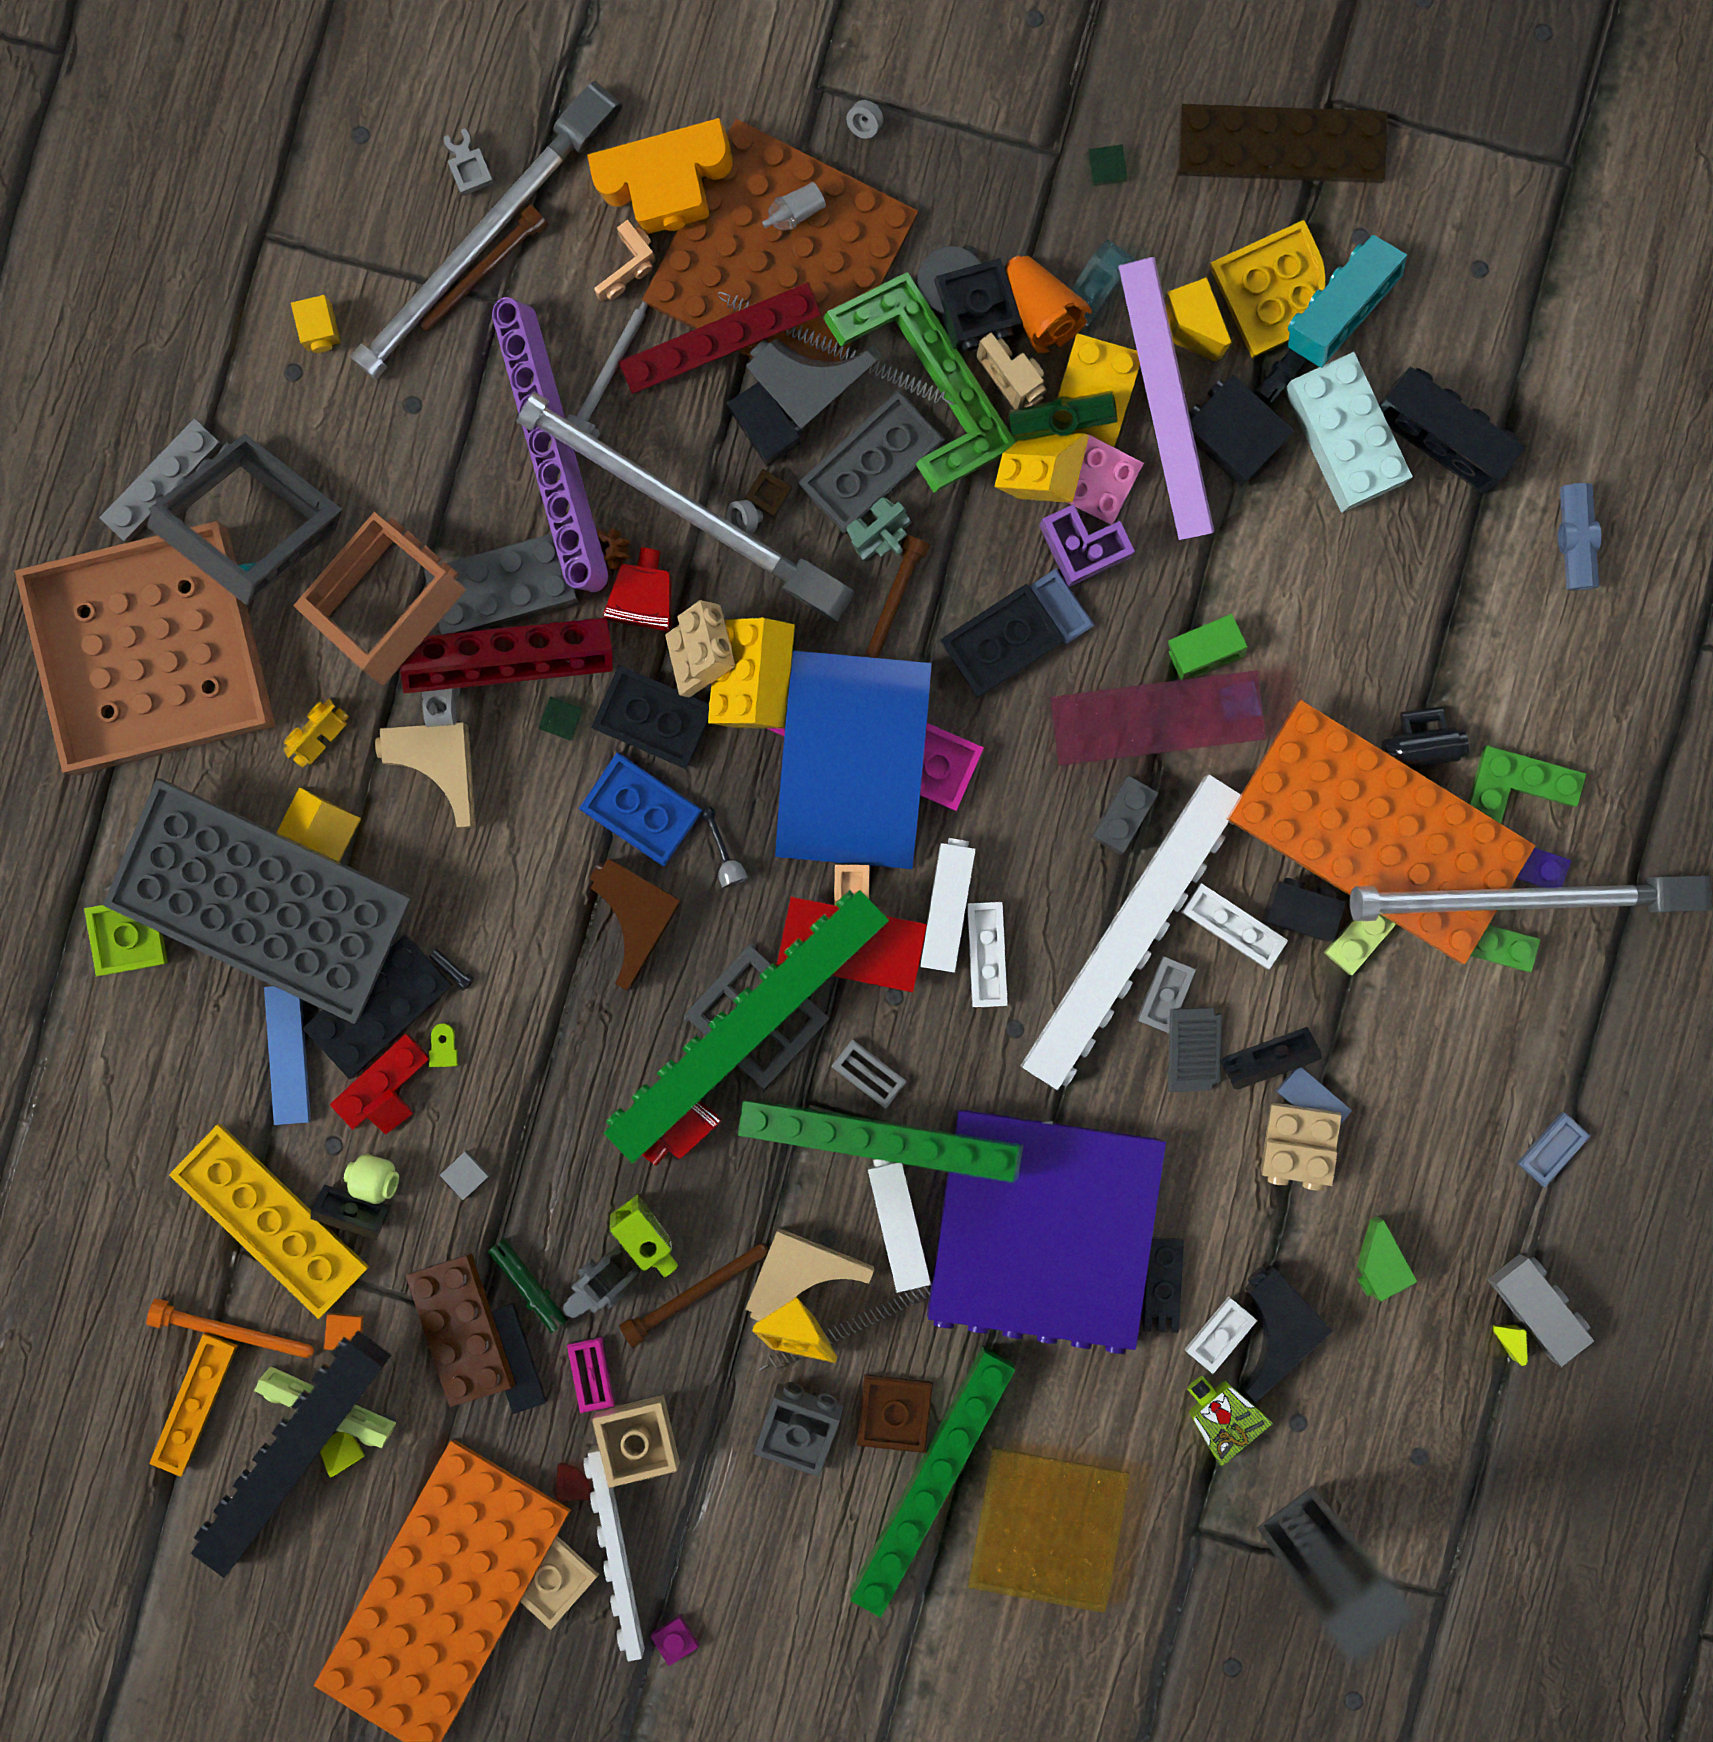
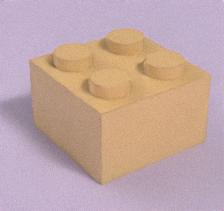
[592,1395,680,1488]

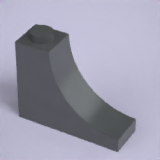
[746,338,883,429]

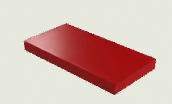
[777,897,927,992]

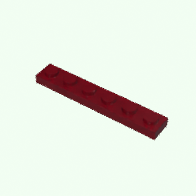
[618,282,822,394]

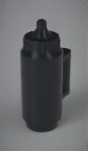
[1381,707,1469,768]

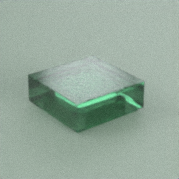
[1088,144,1128,186]
[538,697,584,741]

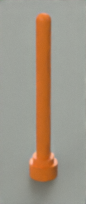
[146,1298,314,1358]

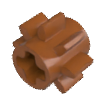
[596,528,630,571]

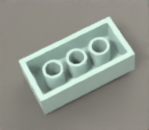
[1284,352,1413,513]

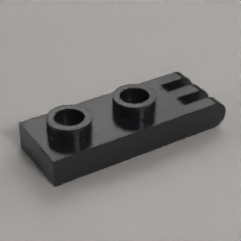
[1221,1027,1322,1089]
[1143,1237,1184,1333]

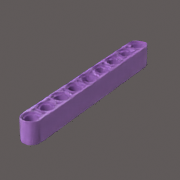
[492,297,608,592]

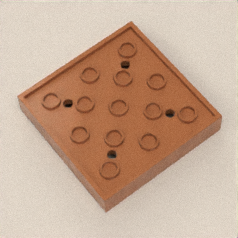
[14,521,276,776]

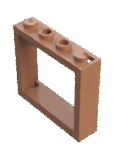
[293,512,466,686]

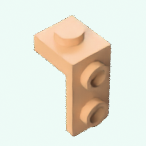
[594,219,656,302]

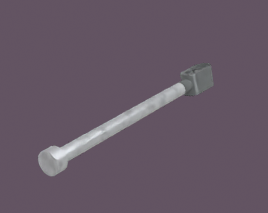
[350,81,623,380]
[516,392,855,623]
[1350,876,1712,922]

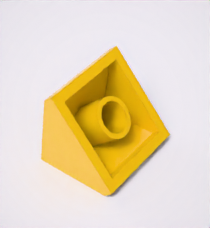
[276,787,362,862]
[752,1297,838,1363]

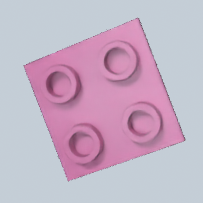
[1069,434,1144,525]

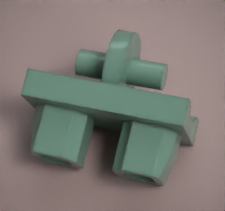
[846,497,912,562]

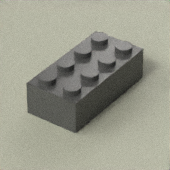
[423,533,581,634]

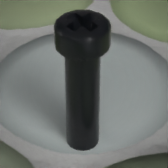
[429,949,474,991]

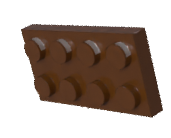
[405,1253,516,1407]

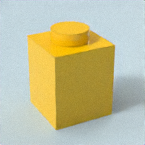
[291,295,341,353]

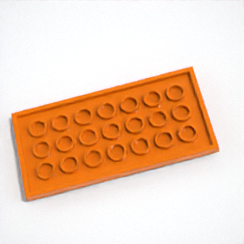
[1227,700,1536,964]
[313,1439,571,1742]

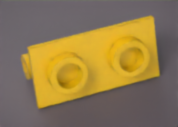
[283,698,349,768]

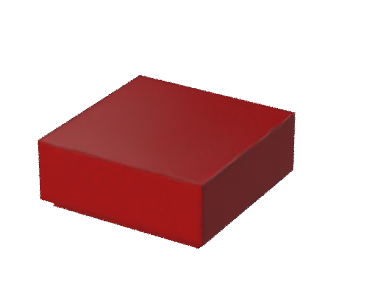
[363,1088,413,1135]

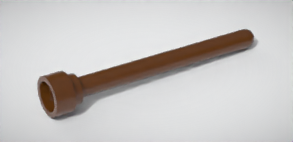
[419,204,549,331]
[864,535,930,658]
[619,1244,768,1348]

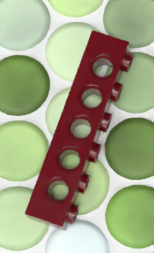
[400,618,613,694]

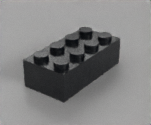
[1379,366,1525,494]

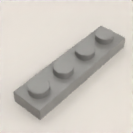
[99,419,223,543]

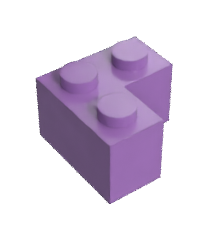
[1039,504,1135,587]

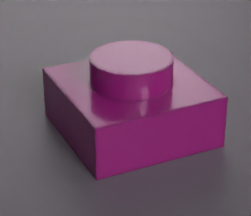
[650,1614,699,1666]

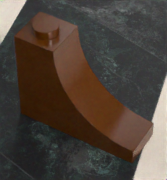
[590,859,682,991]

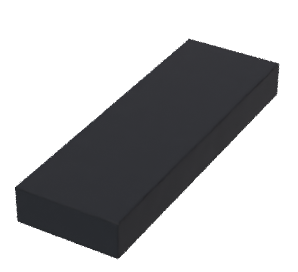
[491,1302,547,1414]

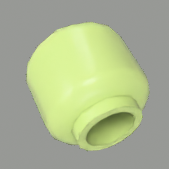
[344,1154,399,1204]

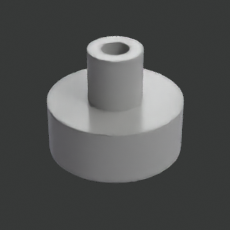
[847,100,883,138]
[727,500,763,534]

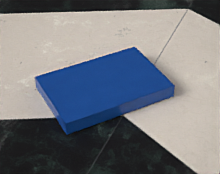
[579,752,703,867]

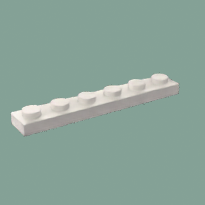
[584,1445,645,1661]

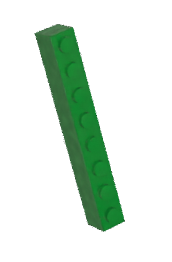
[738,1099,1023,1182]
[850,1346,1016,1618]

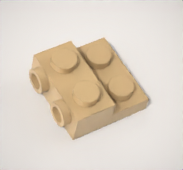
[977,333,1047,409]
[665,600,735,698]
[1261,1102,1342,1191]

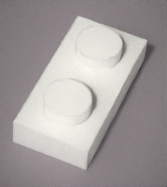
[1184,1296,1257,1374]

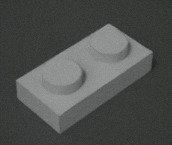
[1137,956,1196,1033]

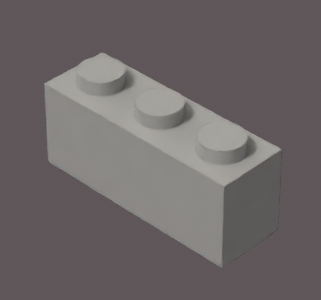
[1487,1254,1594,1367]

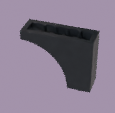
[1241,1265,1333,1402]

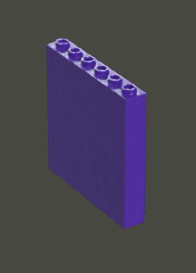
[927,1109,1166,1354]

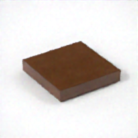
[857,1374,933,1453]

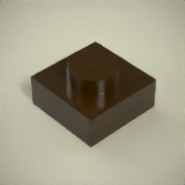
[745,469,792,518]

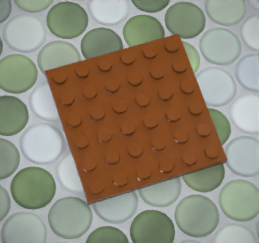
[642,118,918,361]

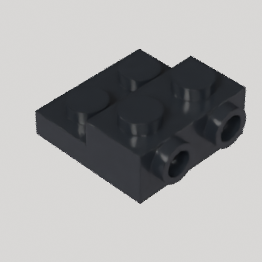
[934,258,1023,352]

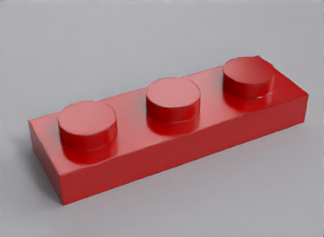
[329,1033,429,1130]

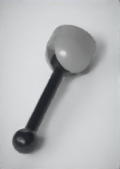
[702,806,748,888]

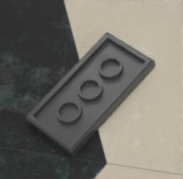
[798,390,945,534]

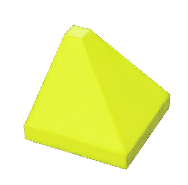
[1493,1324,1528,1365]
[320,1432,365,1478]

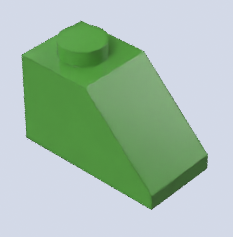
[1357,1216,1417,1302]

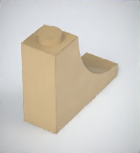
[375,722,476,829]
[745,1228,874,1321]

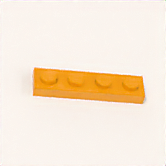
[149,1333,238,1477]

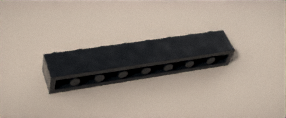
[190,1330,392,1578]

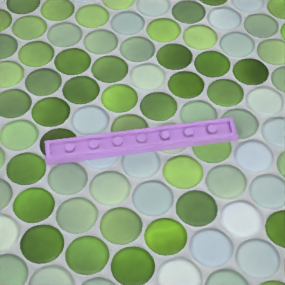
[1119,257,1214,540]

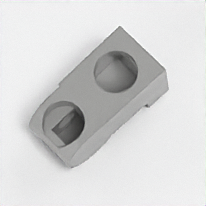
[422,688,460,727]

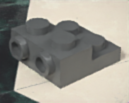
[753,1382,843,1477]

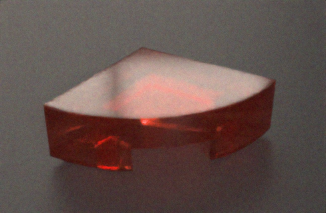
[557,1463,592,1500]

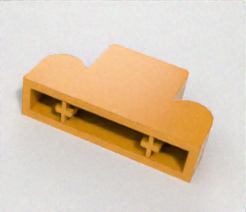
[587,118,733,234]

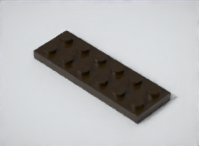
[1178,104,1387,183]

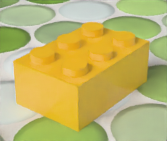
[708,618,795,728]

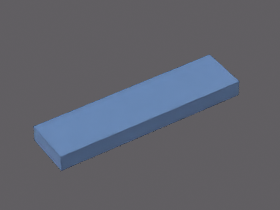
[264,986,311,1125]

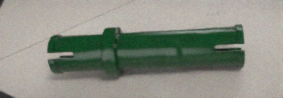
[487,1238,569,1334]

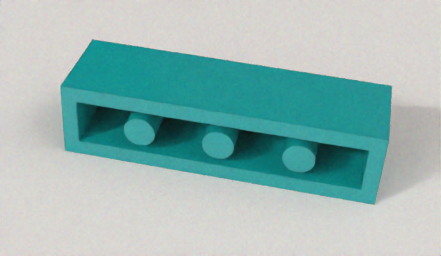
[1288,235,1407,368]

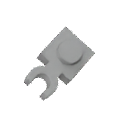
[444,128,494,196]

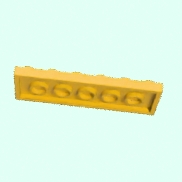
[169,1123,369,1319]

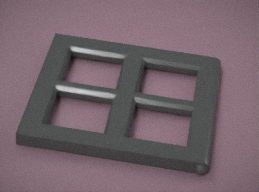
[684,944,830,1089]

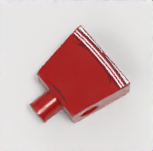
[603,547,672,632]
[642,1100,722,1166]

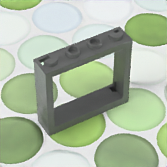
[147,434,342,605]

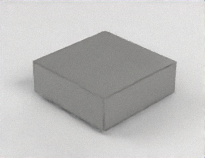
[440,1150,490,1200]

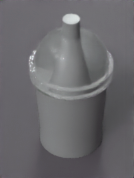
[762,182,826,230]

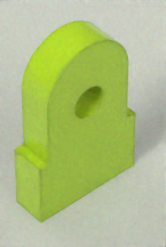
[429,1023,458,1067]

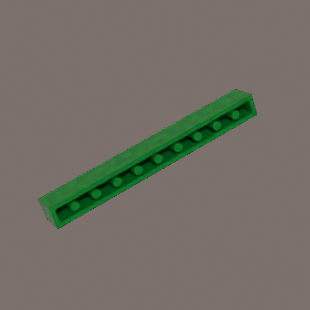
[603,890,889,1164]

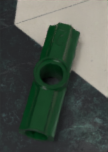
[1009,390,1118,442]

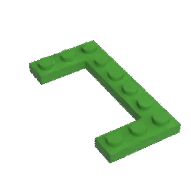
[823,272,1016,493]
[1468,746,1586,973]

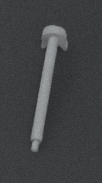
[566,302,648,439]

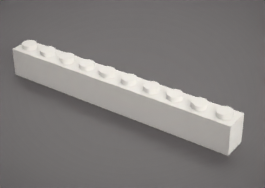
[1020,775,1241,1090]

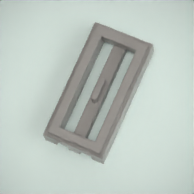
[831,1039,907,1109]

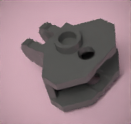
[562,1247,639,1319]

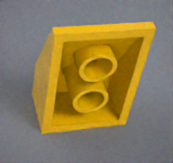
[1054,333,1140,447]

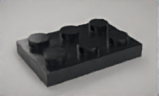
[940,583,1064,698]
[591,665,709,770]

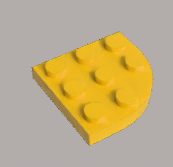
[1209,220,1325,359]

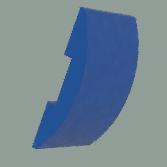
[775,650,932,869]

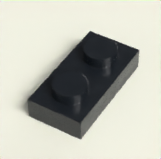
[310,1185,390,1240]

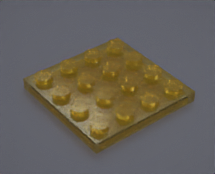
[967,1447,1130,1613]

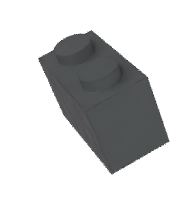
[1090,776,1158,855]

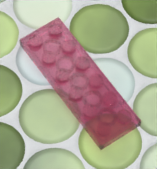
[1050,670,1266,766]

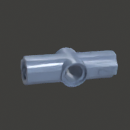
[1558,483,1601,591]

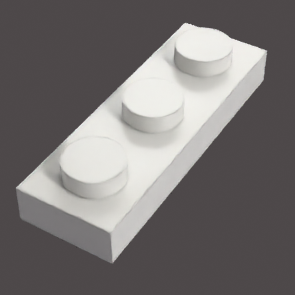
[1181,883,1288,969]
[967,902,1007,1007]

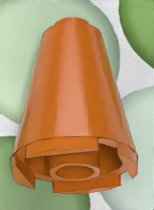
[1005,255,1092,353]

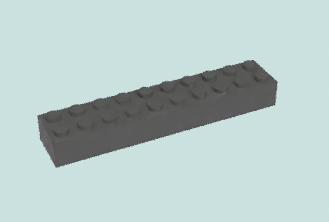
[1257,1486,1416,1663]

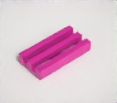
[567,1336,615,1413]

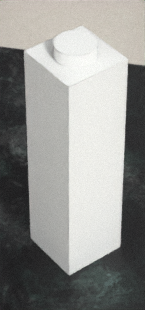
[920,838,975,973]
[868,1159,931,1293]

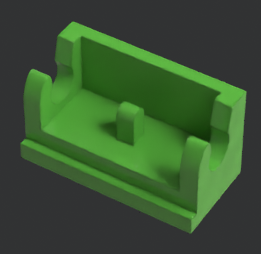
[1168,614,1248,684]

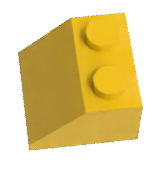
[1164,277,1231,361]
[994,433,1089,503]

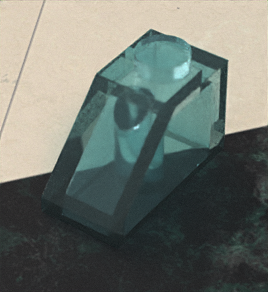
[1071,239,1136,326]

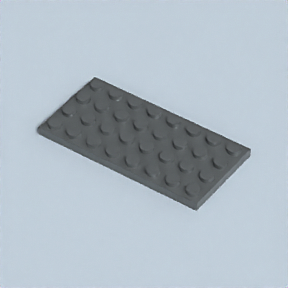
[103,778,413,1024]

